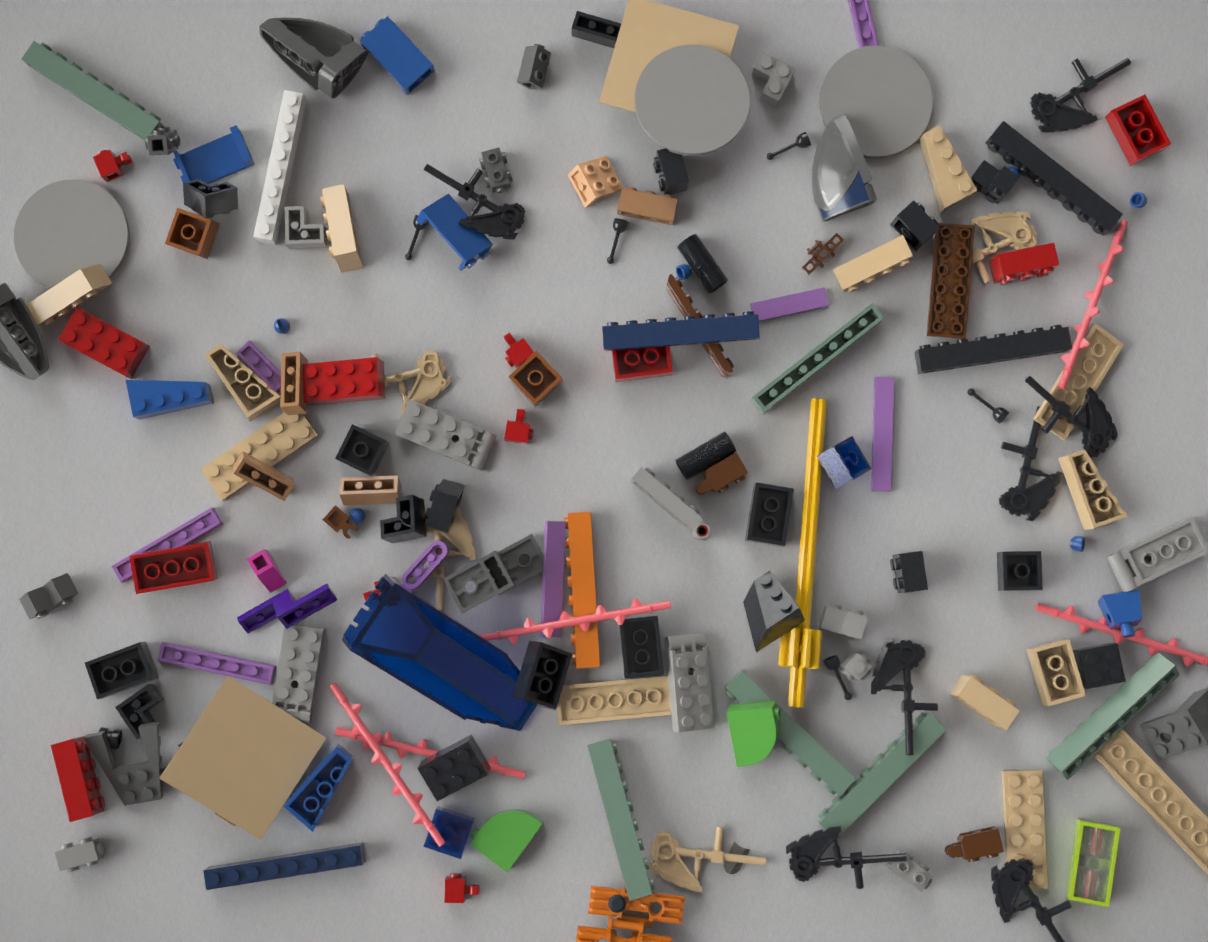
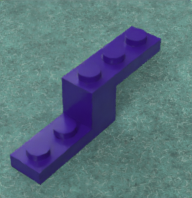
[237,584,338,634]

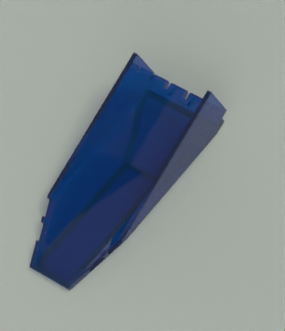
[342,574,537,731]

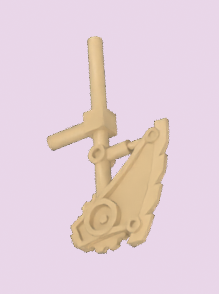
[931,211,1037,284]
[371,350,451,414]
[425,506,476,620]
[648,826,766,893]

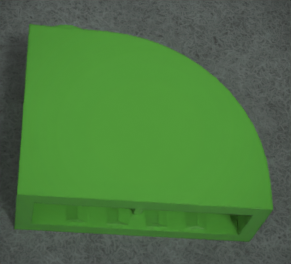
[726,701,781,767]
[470,809,543,872]

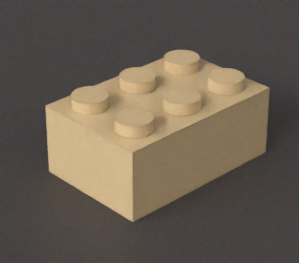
[1026,639,1086,706]
[949,674,1020,730]

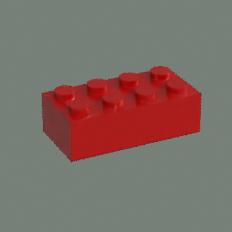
[58,307,150,379]
[303,357,385,406]
[129,541,218,594]
[51,736,105,822]

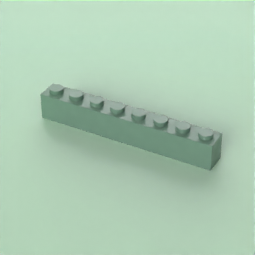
[21,41,164,141]
[751,303,884,415]
[1046,653,1180,780]
[725,670,856,796]
[817,712,946,836]
[588,739,655,901]

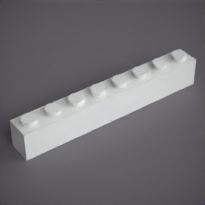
[253,90,307,245]

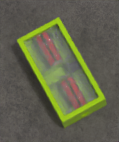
[1066,819,1121,907]

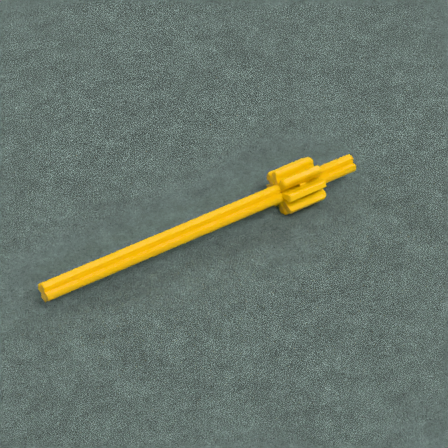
[778,398,827,708]

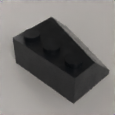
[743,570,805,653]

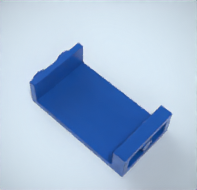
[360,16,435,95]
[173,125,255,184]
[416,193,493,271]

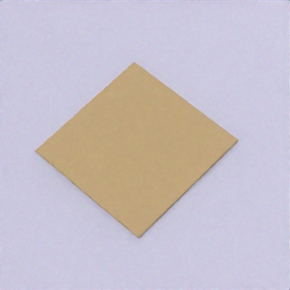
[599,0,739,113]
[159,675,326,840]

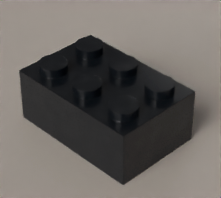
[745,482,794,547]
[619,616,664,678]
[512,641,573,710]
[85,642,159,700]
[417,734,491,802]

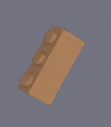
[617,187,678,225]
[280,352,308,415]
[233,451,295,501]
[339,475,402,505]

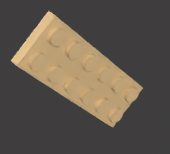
[1033,323,1124,440]
[201,412,319,501]
[557,675,671,725]
[1002,770,1048,890]

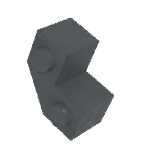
[19,573,78,620]

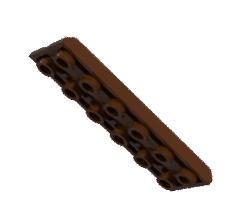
[927,223,975,339]
[666,274,734,378]

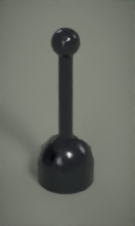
[767,132,811,160]
[405,215,429,261]
[607,218,629,264]
[967,388,1009,424]
[823,655,852,700]

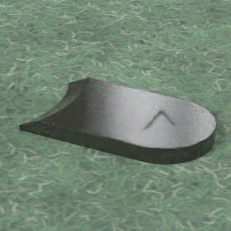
[723,841,750,874]

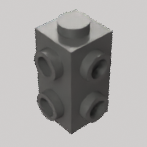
[517,44,551,90]
[145,126,180,155]
[479,147,513,194]

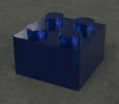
[817,436,872,489]
[423,806,475,859]

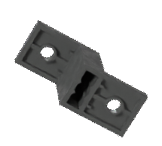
[443,534,544,614]
[1140,688,1208,759]

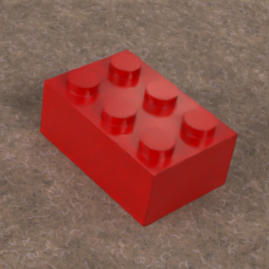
[1105,94,1171,166]
[989,243,1059,285]
[611,346,673,382]

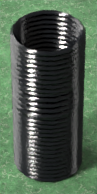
[677,234,728,294]
[675,431,736,480]

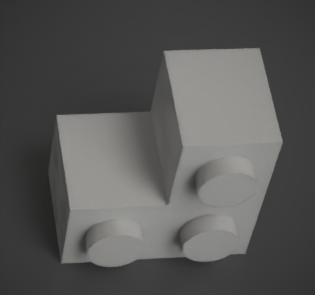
[751,51,796,108]
[285,206,328,249]
[818,603,868,640]

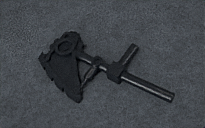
[1030,58,1131,133]
[424,164,526,240]
[1025,376,1118,458]
[999,406,1063,522]
[871,639,938,756]
[786,826,907,889]
[991,858,1072,942]

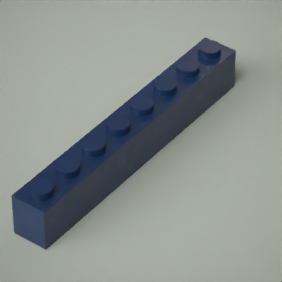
[602,311,760,351]
[203,842,366,890]

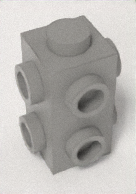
[840,652,872,681]
[55,837,105,873]
[886,850,933,892]

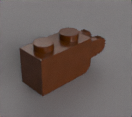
[695,453,748,495]
[945,826,1004,862]

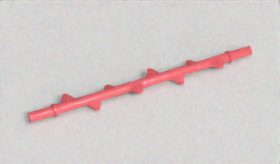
[1057,220,1128,390]
[479,599,671,644]
[1035,603,1208,667]
[329,683,446,847]
[335,727,525,779]

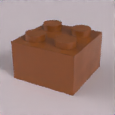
[165,208,220,259]
[508,351,563,407]

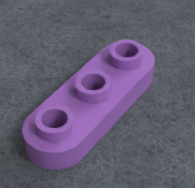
[402,541,449,590]

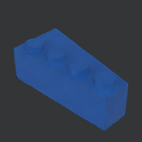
[126,380,214,420]
[283,743,353,832]

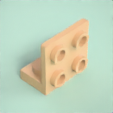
[568,156,623,208]

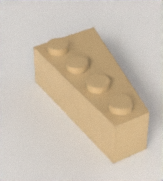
[919,125,977,214]
[320,184,364,273]
[833,235,914,293]
[26,264,113,326]
[205,344,281,421]
[1058,449,1128,530]

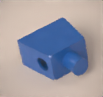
[1098,590,1142,638]

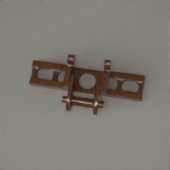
[802,233,844,275]

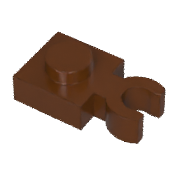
[322,505,358,539]

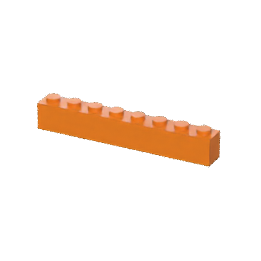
[564,512,600,668]

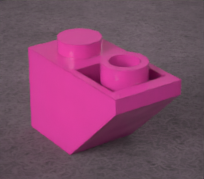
[247,549,287,593]

